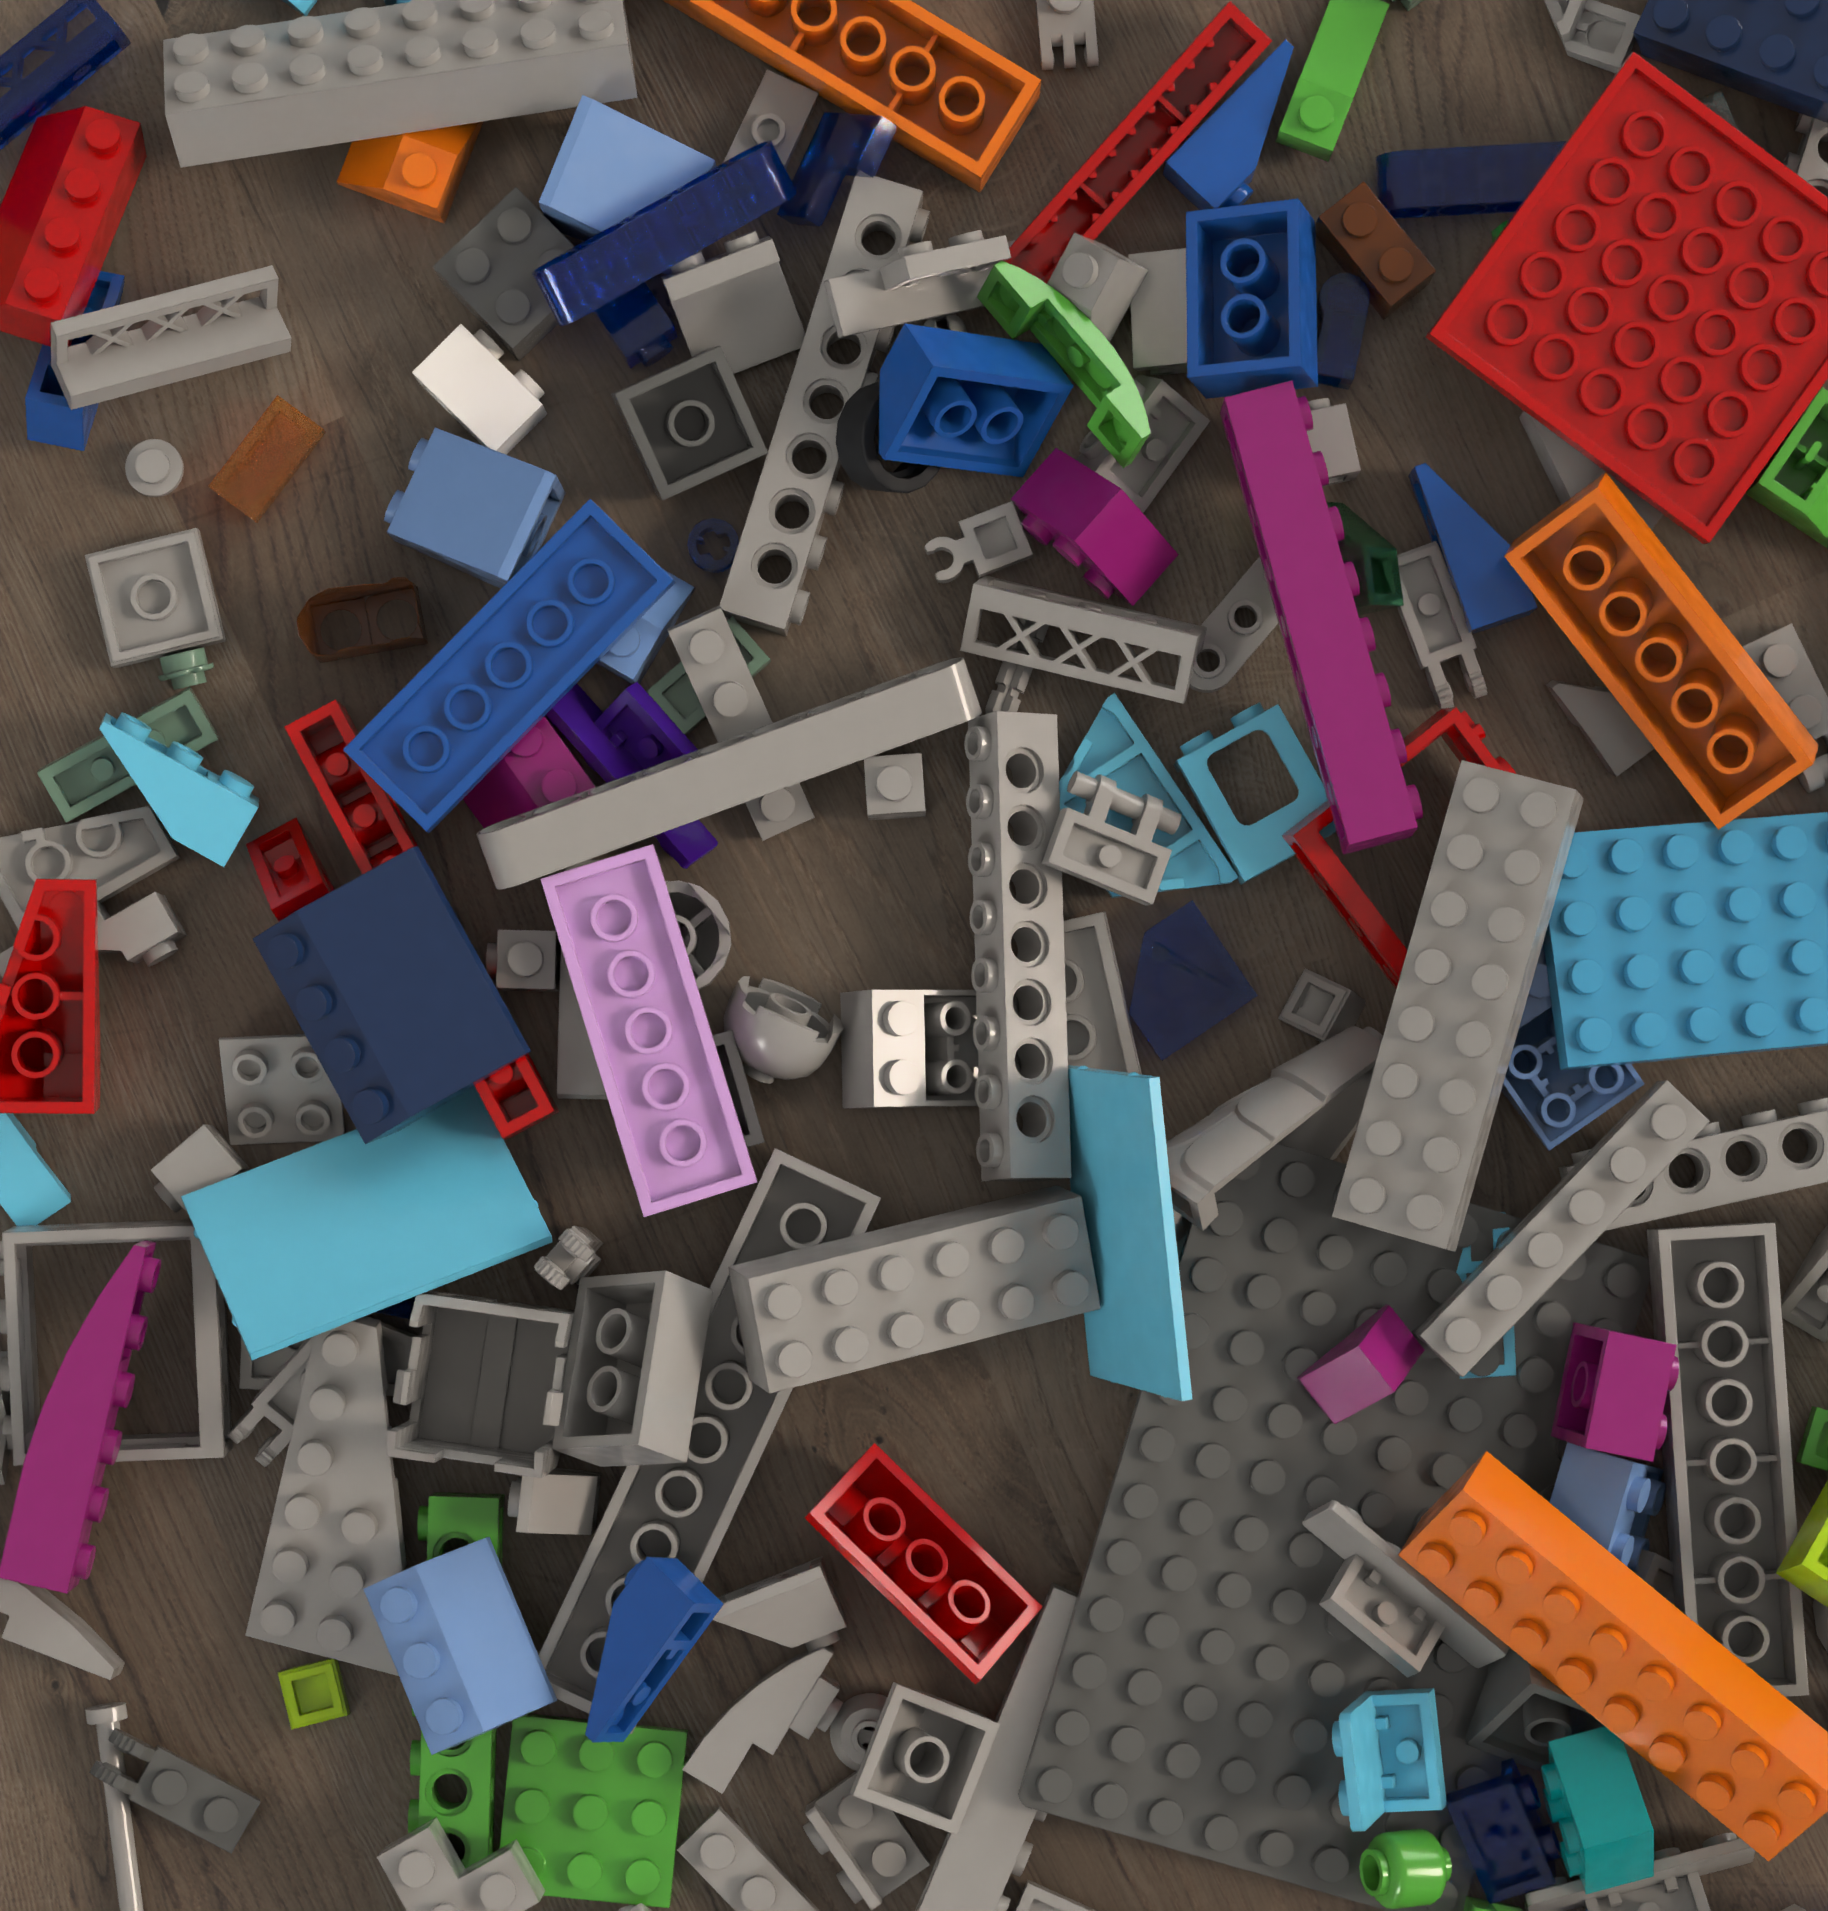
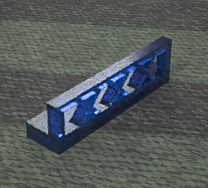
[0,0,131,150]

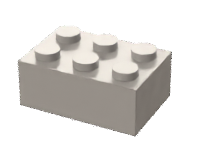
[552,1270,713,1467]

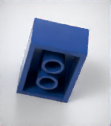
[1186,198,1318,399]

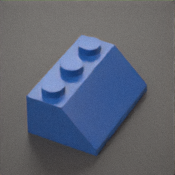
[879,323,1073,477]

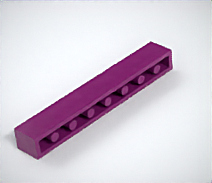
[1220,380,1423,855]

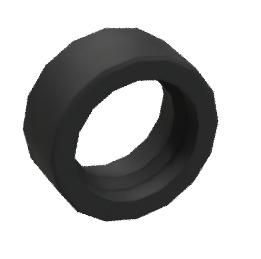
[836,382,940,493]

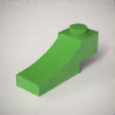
[1275,0,1390,162]

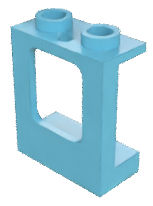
[1174,702,1336,885]

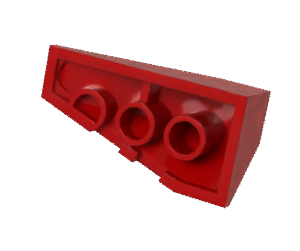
[0,879,101,1114]

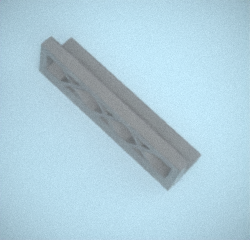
[50,265,291,410]
[960,576,1207,704]

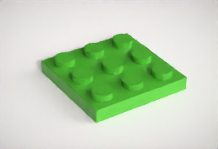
[499,1714,688,1908]

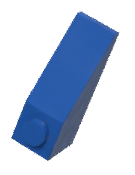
[1163,39,1294,210]
[25,271,125,451]
[1408,463,1538,635]
[585,1557,724,1743]

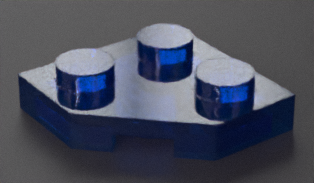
[1129,900,1258,1061]

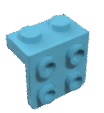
[1332,1688,1447,1832]

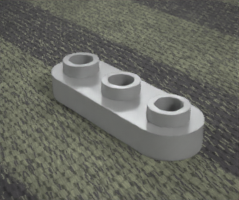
[1178,556,1279,693]

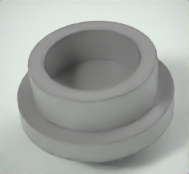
[125,439,184,497]

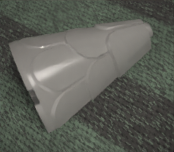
[1166,1026,1383,1261]

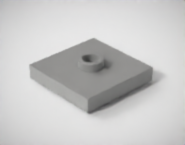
[85,528,226,669]

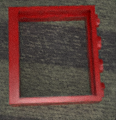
[1282,707,1517,989]

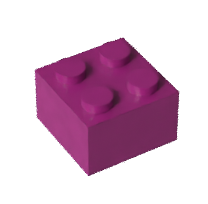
[1551,1322,1679,1462]

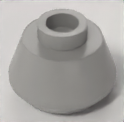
[830,1693,887,1771]

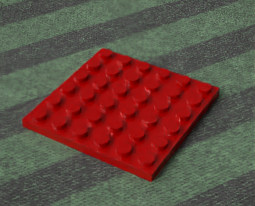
[1425,52,1828,544]

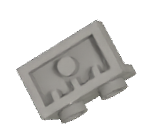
[1076,374,1210,513]
[803,1771,930,1910]

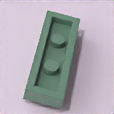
[37,687,219,823]

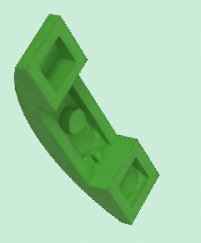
[977,261,1150,468]

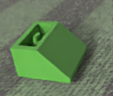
[1745,387,1828,549]

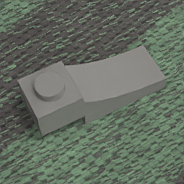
[0,892,187,978]

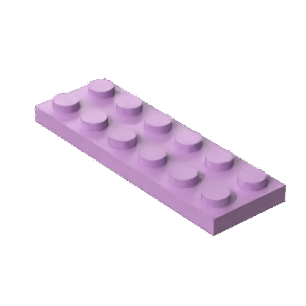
[540,844,758,1217]

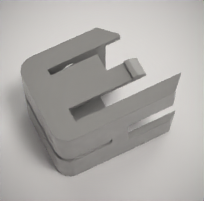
[387,1290,575,1478]

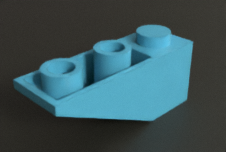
[99,712,259,867]

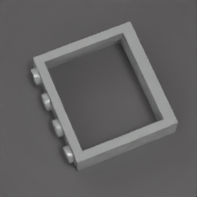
[0,1219,233,1466]

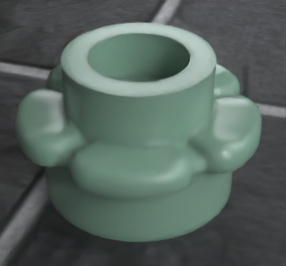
[158,647,214,690]

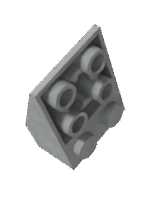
[840,989,1021,1109]

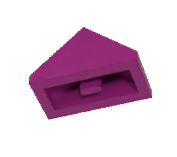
[1297,1304,1425,1424]

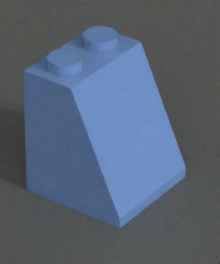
[539,95,723,274]
[384,427,566,589]

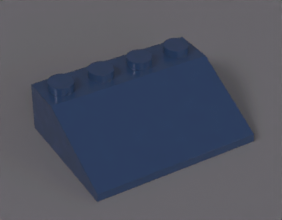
[253,846,531,1144]

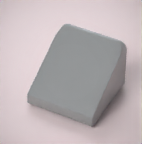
[1278,968,1366,1042]

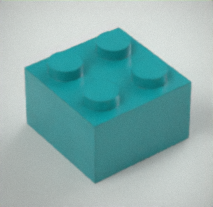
[1541,1726,1654,1894]

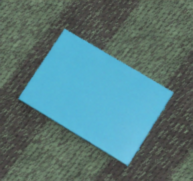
[1068,1065,1193,1401]
[181,1086,553,1360]

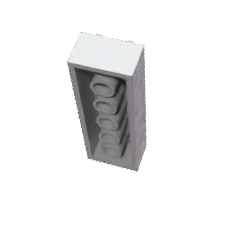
[728,1185,1101,1394]

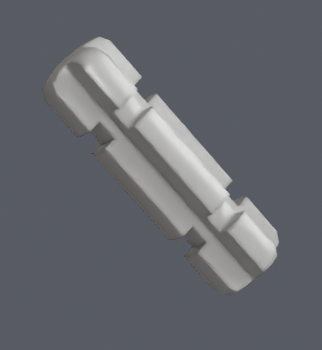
[985,618,1049,714]

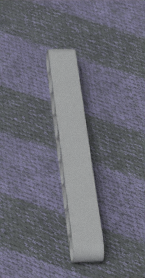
[476,657,982,890]

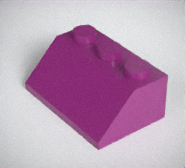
[463,716,596,828]

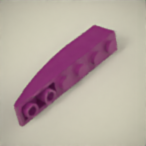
[0,1240,161,1594]

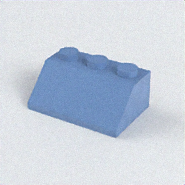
[363,1537,558,1755]

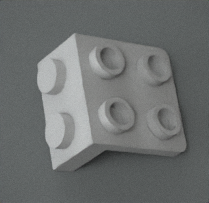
[661,230,805,374]

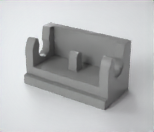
[1128,248,1187,375]

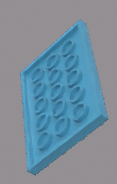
[1543,812,1828,1070]

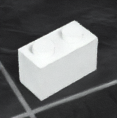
[412,324,547,455]

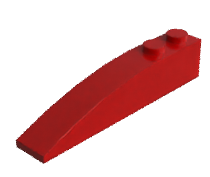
[1005,1,1272,284]

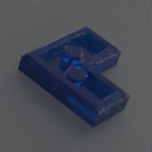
[777,112,897,227]

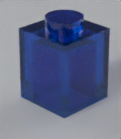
[588,269,677,369]

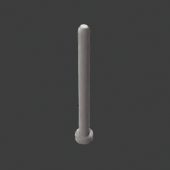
[85,1702,144,1911]

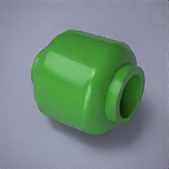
[1359,1828,1452,1909]

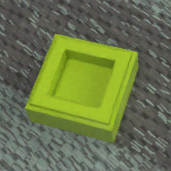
[278,1658,350,1730]

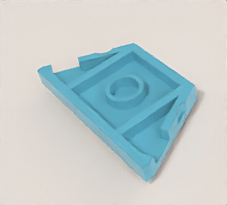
[1059,693,1238,898]

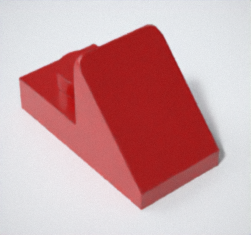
[246,817,335,921]

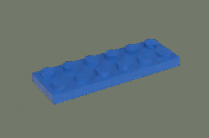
[343,499,675,833]

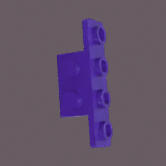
[546,682,718,869]

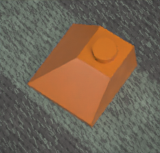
[337,122,483,224]

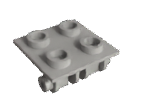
[219,1034,345,1145]

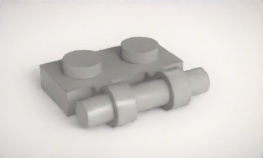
[1042,771,1182,906]

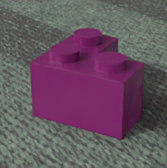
[1011,448,1179,606]

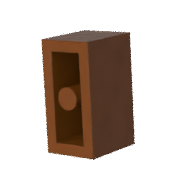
[1315,181,1436,320]

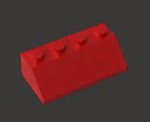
[0,106,147,347]
[805,1443,1043,1685]

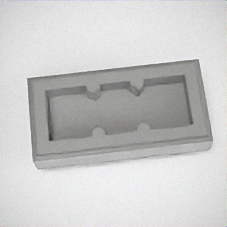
[719,70,819,200]

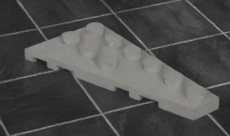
[245,1316,407,1676]

